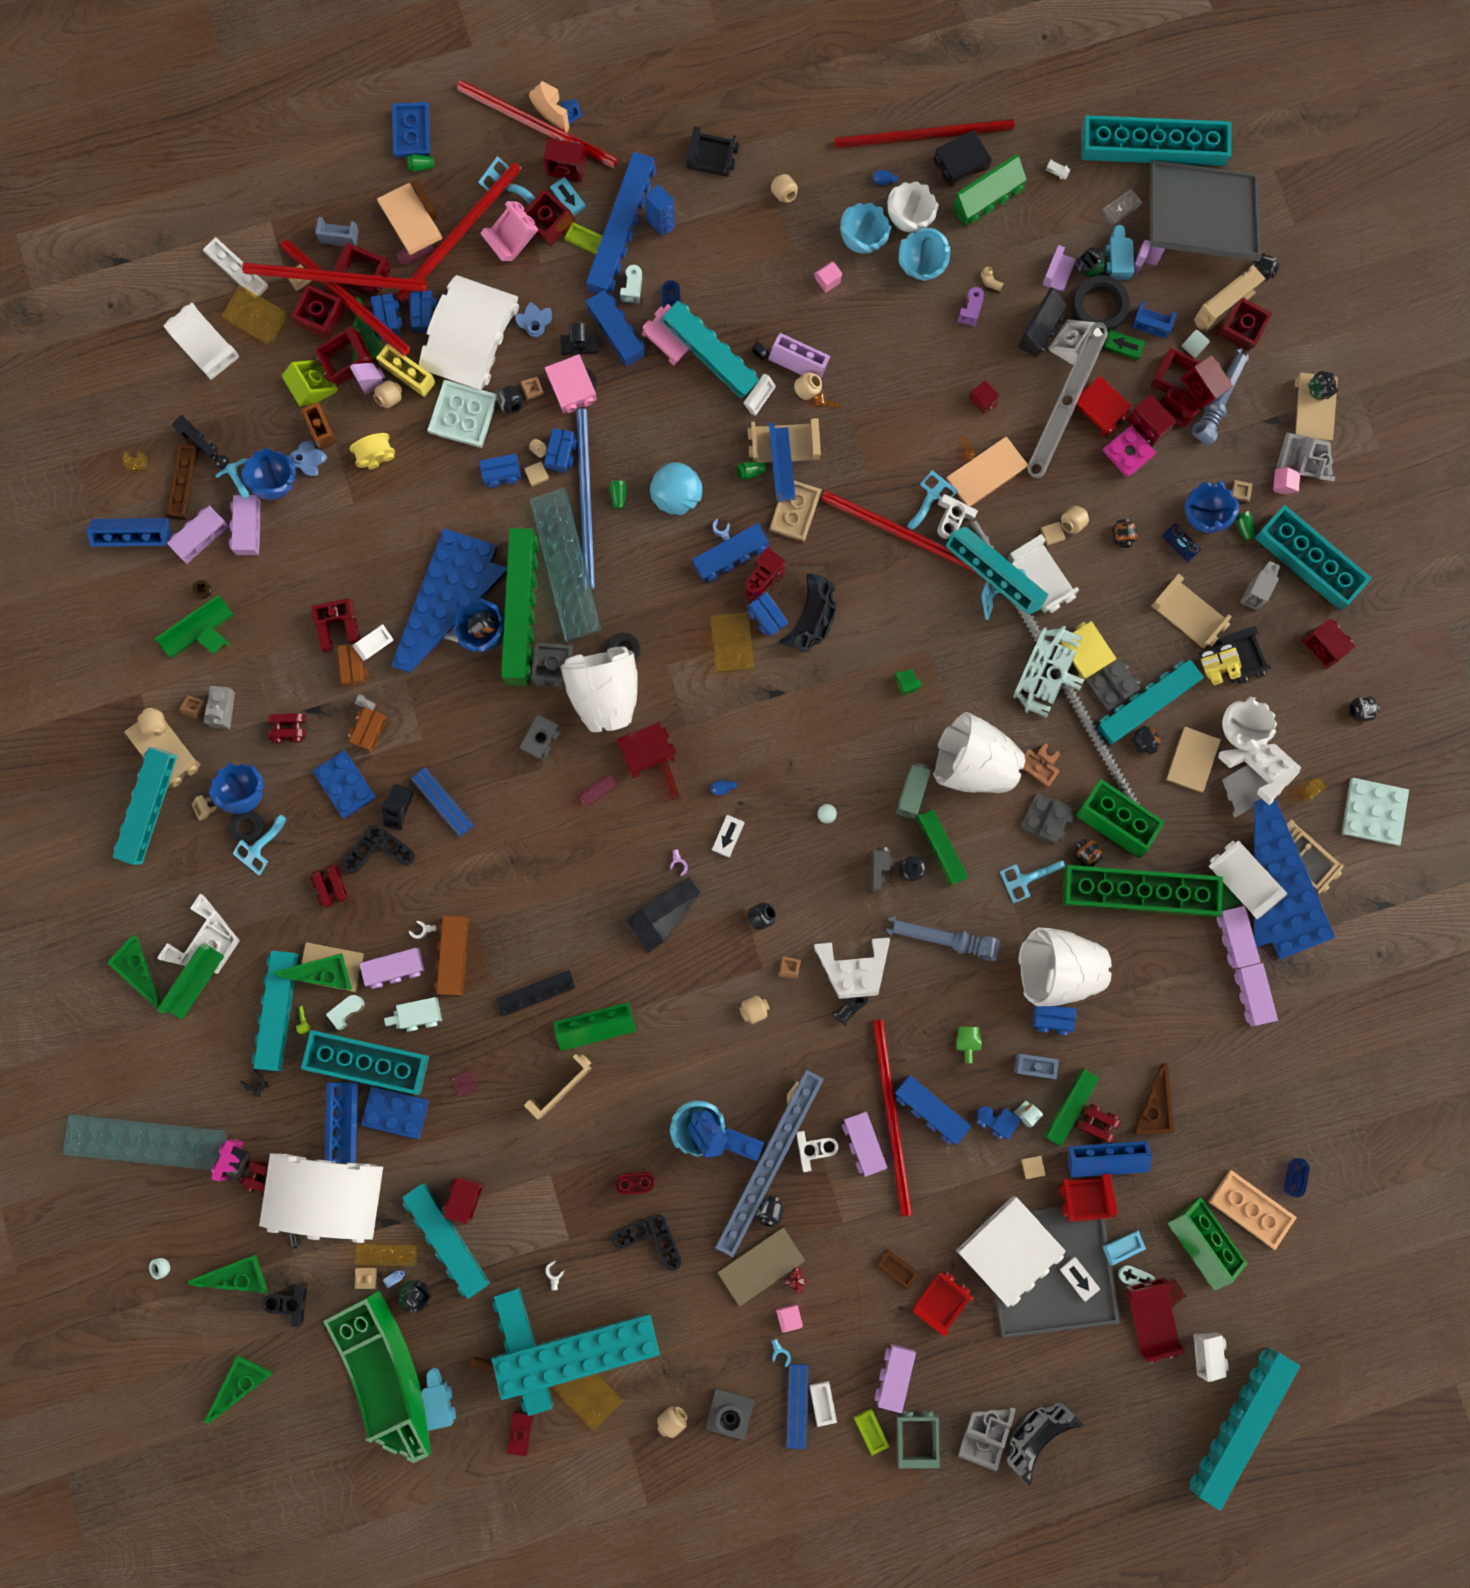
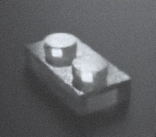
[1101,189,1142,226]

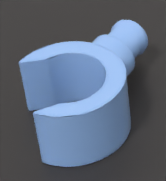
[713,518,730,541]
[382,1270,405,1289]

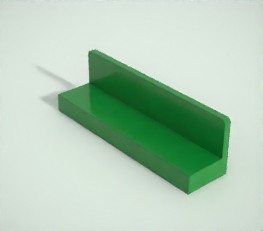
[155,595,234,659]
[915,809,968,887]
[157,943,224,1019]
[553,1002,636,1051]
[1043,1068,1100,1146]

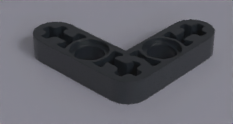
[343,825,416,874]
[612,1214,682,1271]

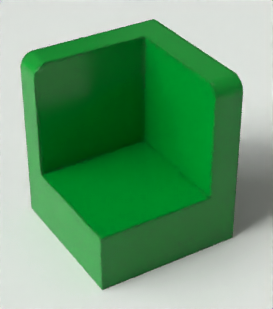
[196,625,230,654]
[894,669,922,696]

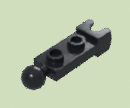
[172,415,229,469]

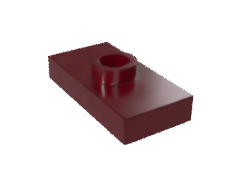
[507,1411,534,1457]

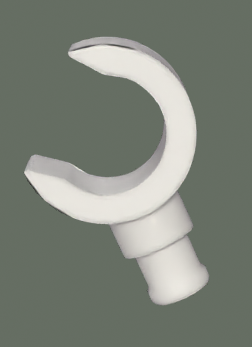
[409,921,437,939]
[546,1261,564,1290]

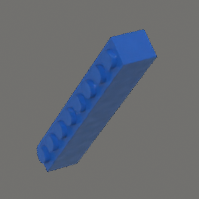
[586,152,657,295]

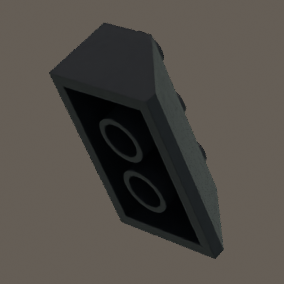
[1018,287,1067,357]

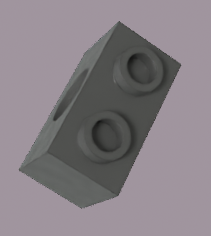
[519,715,560,761]

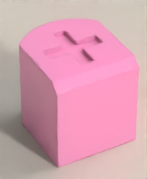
[814,261,842,293]
[1273,467,1300,494]
[776,1303,803,1332]

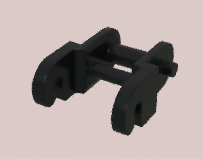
[240,1067,270,1097]

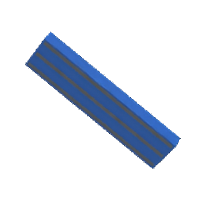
[411,767,475,837]
[786,1364,809,1449]

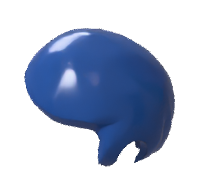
[241,447,296,500]
[1185,481,1239,533]
[454,598,505,652]
[209,763,264,814]

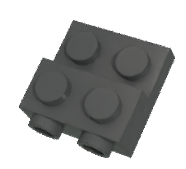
[531,642,574,689]
[1085,658,1141,712]
[1019,793,1074,844]
[870,847,893,893]

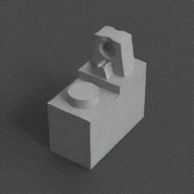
[1240,561,1280,611]
[204,686,235,729]

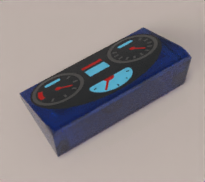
[1162,523,1202,562]

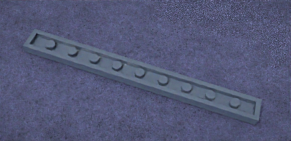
[715,1069,824,1257]

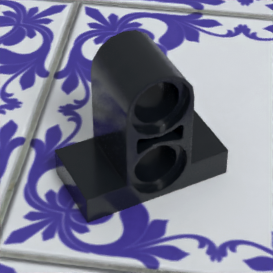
[560,323,599,356]
[382,784,414,830]
[262,1283,308,1327]

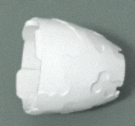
[560,647,637,732]
[933,712,1025,793]
[1018,927,1112,1006]

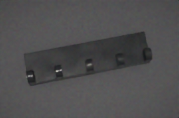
[496,970,576,1017]

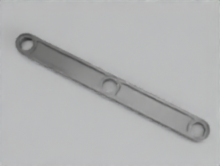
[1027,322,1108,479]

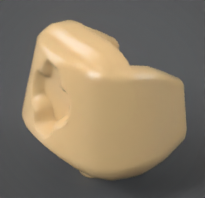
[529,439,548,458]

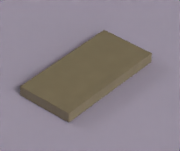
[717,1227,805,1307]

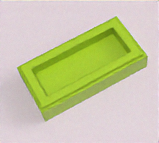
[564,222,603,254]
[854,1408,890,1456]

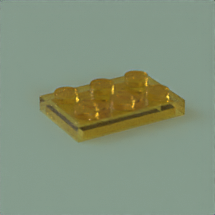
[222,285,288,346]
[710,612,754,673]
[552,1373,623,1431]

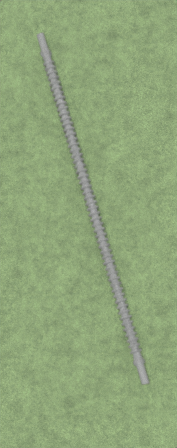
[970,521,1140,804]

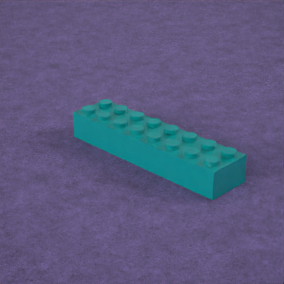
[1081,115,1231,166]
[491,1313,660,1401]
[1189,1347,1300,1511]

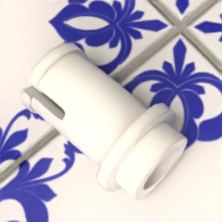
[1046,160,1071,180]

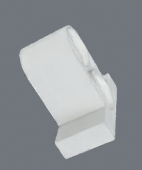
[937,494,978,539]
[796,1131,838,1172]

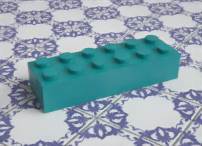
[1255,505,1372,611]
[301,1030,430,1095]

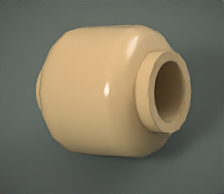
[771,174,798,203]
[794,372,822,400]
[373,380,402,408]
[1061,506,1089,534]
[137,708,166,738]
[739,995,770,1024]
[657,1406,687,1438]

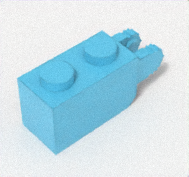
[1105,225,1134,280]
[421,1367,456,1431]

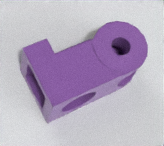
[957,287,984,327]

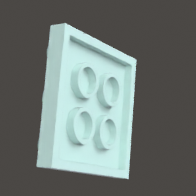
[427,380,497,448]
[1341,778,1409,846]

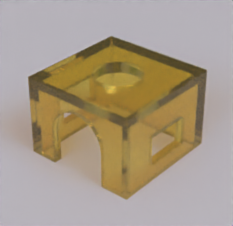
[122,452,148,471]
[1299,776,1327,801]

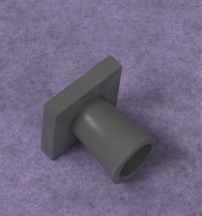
[705,1388,755,1440]

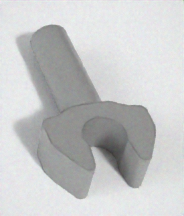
[355,695,376,710]

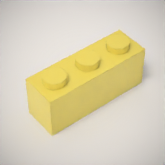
[376,343,435,397]

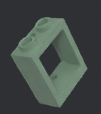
[895,763,931,820]
[896,1410,940,1468]

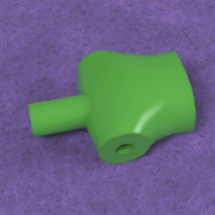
[956,1027,982,1064]

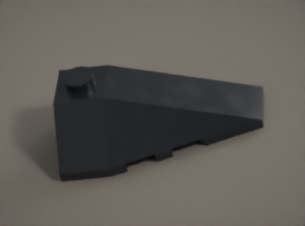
[626,877,700,953]

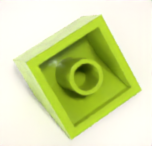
[282,360,339,406]

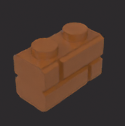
[301,403,337,449]
[337,644,369,687]
[348,707,388,753]

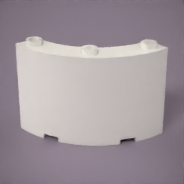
[419,275,519,390]
[259,1153,383,1243]

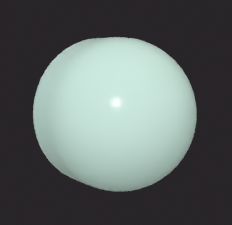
[817,804,837,824]
[149,1258,170,1279]

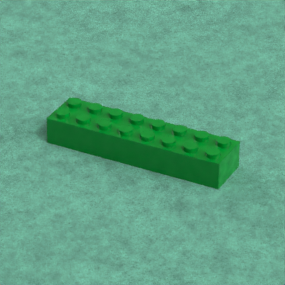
[501,528,539,686]
[1062,865,1223,917]

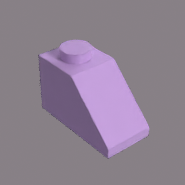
[350,363,385,395]

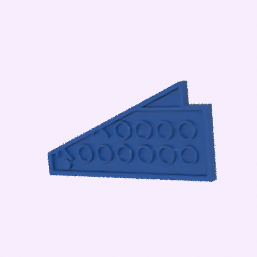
[391,528,507,673]
[1253,799,1336,959]

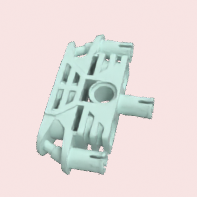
[1013,626,1084,718]

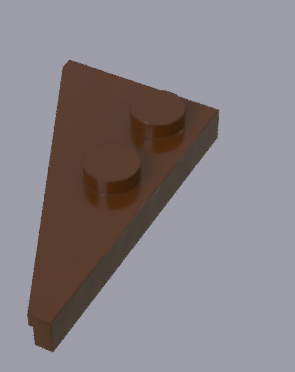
[1134,1063,1174,1135]

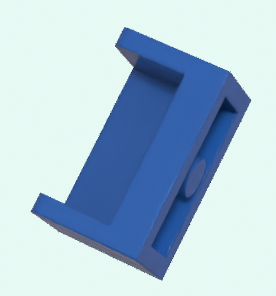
[1131,301,1177,339]

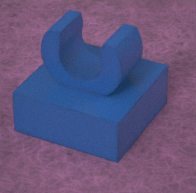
[560,98,582,124]

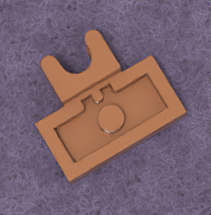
[1023,743,1060,787]

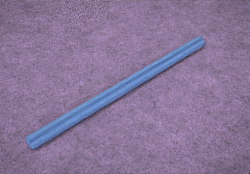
[577,409,595,589]

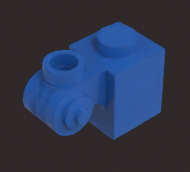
[976,1106,1022,1140]

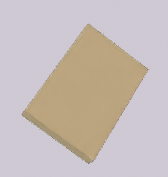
[769,481,822,542]
[1166,727,1221,793]
[297,942,364,992]

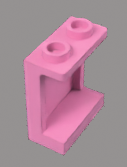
[481,201,538,261]
[641,304,689,366]
[545,354,597,413]

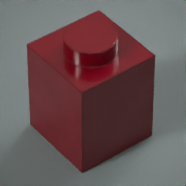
[969,380,1000,414]

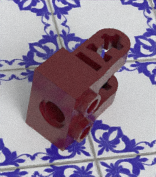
[745,547,786,602]
[311,598,361,653]

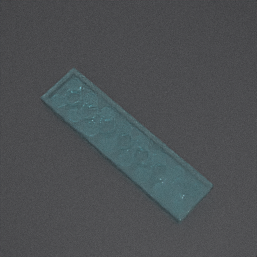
[530,487,602,642]
[63,1114,228,1170]

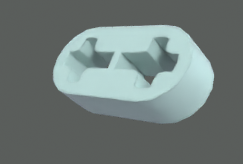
[1118,1265,1155,1285]

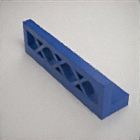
[769,423,796,502]
[325,1083,358,1163]

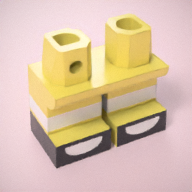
[1198,641,1242,685]

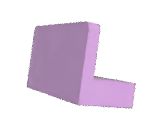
[1134,240,1165,274]
[1042,245,1076,292]

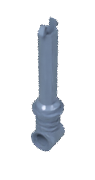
[1192,348,1249,446]
[886,916,1001,961]

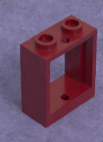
[333,242,391,297]
[315,326,375,386]
[1150,347,1201,400]

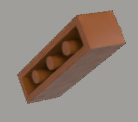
[434,916,469,996]

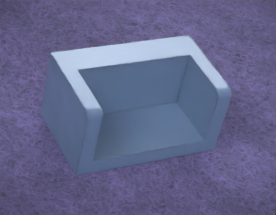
[315,217,359,246]
[1014,1054,1059,1079]

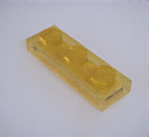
[355,1244,418,1266]

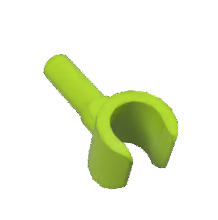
[296,1006,310,1035]

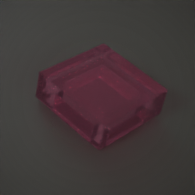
[453,1070,479,1096]

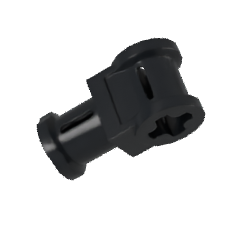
[833,996,868,1026]

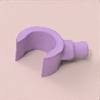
[670,849,688,877]

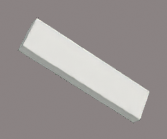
[203,237,269,299]

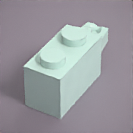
[384,997,442,1032]

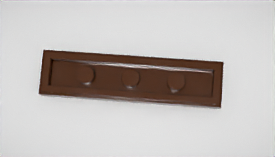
[166,444,199,519]

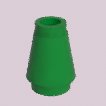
[407,154,434,173]
[737,462,766,481]
[609,481,627,509]
[1234,511,1255,540]

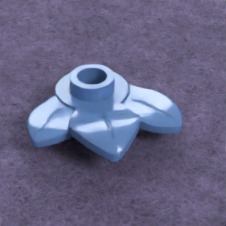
[516,302,552,337]
[289,440,327,476]

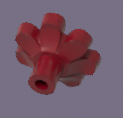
[784,1267,806,1294]

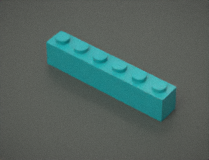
[660,301,759,399]
[945,527,1049,615]
[1096,660,1204,746]
[113,747,178,865]
[252,951,299,1071]
[402,1183,490,1299]
[492,1287,553,1416]

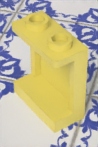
[1059,621,1116,681]

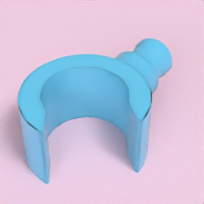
[771,1339,791,1367]

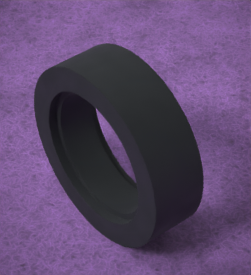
[1071,276,1130,334]

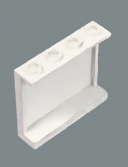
[956,1196,1066,1307]

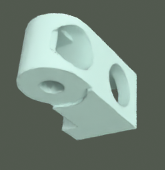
[620,265,642,304]
[326,995,365,1030]
[1013,1100,1043,1127]

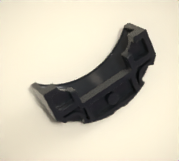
[779,574,837,653]
[1007,1403,1084,1486]

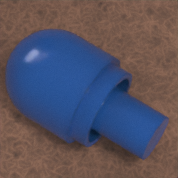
[873,170,898,186]
[710,779,737,796]

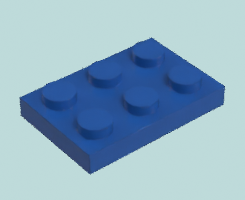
[392,102,431,158]
[313,750,377,819]
[361,1087,429,1139]

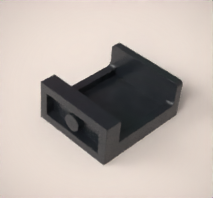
[686,126,739,177]
[934,130,992,187]
[1215,626,1272,684]

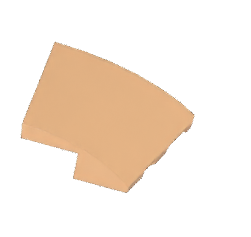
[529,81,569,132]

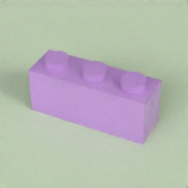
[768,333,830,379]
[229,495,261,555]
[167,505,229,564]
[1217,906,1261,969]
[359,948,425,989]
[1234,963,1278,1026]
[842,1111,887,1177]
[874,1344,916,1413]

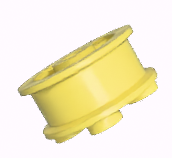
[350,433,395,469]

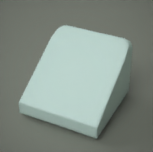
[1181,330,1210,359]

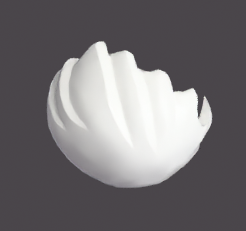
[887,181,939,233]
[1222,697,1277,751]

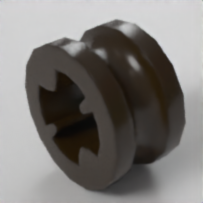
[192,580,212,599]

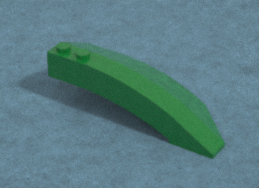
[323,1290,431,1463]

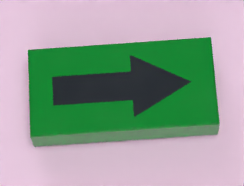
[1104,330,1145,360]

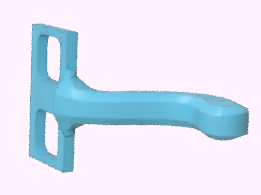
[478,156,535,204]
[215,458,249,499]
[907,470,958,530]
[981,569,1026,620]
[233,815,286,875]
[1000,861,1065,904]

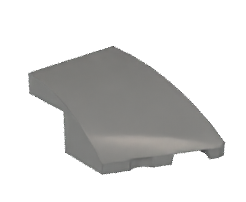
[1276,432,1335,481]
[1223,765,1269,817]
[958,1408,1016,1471]

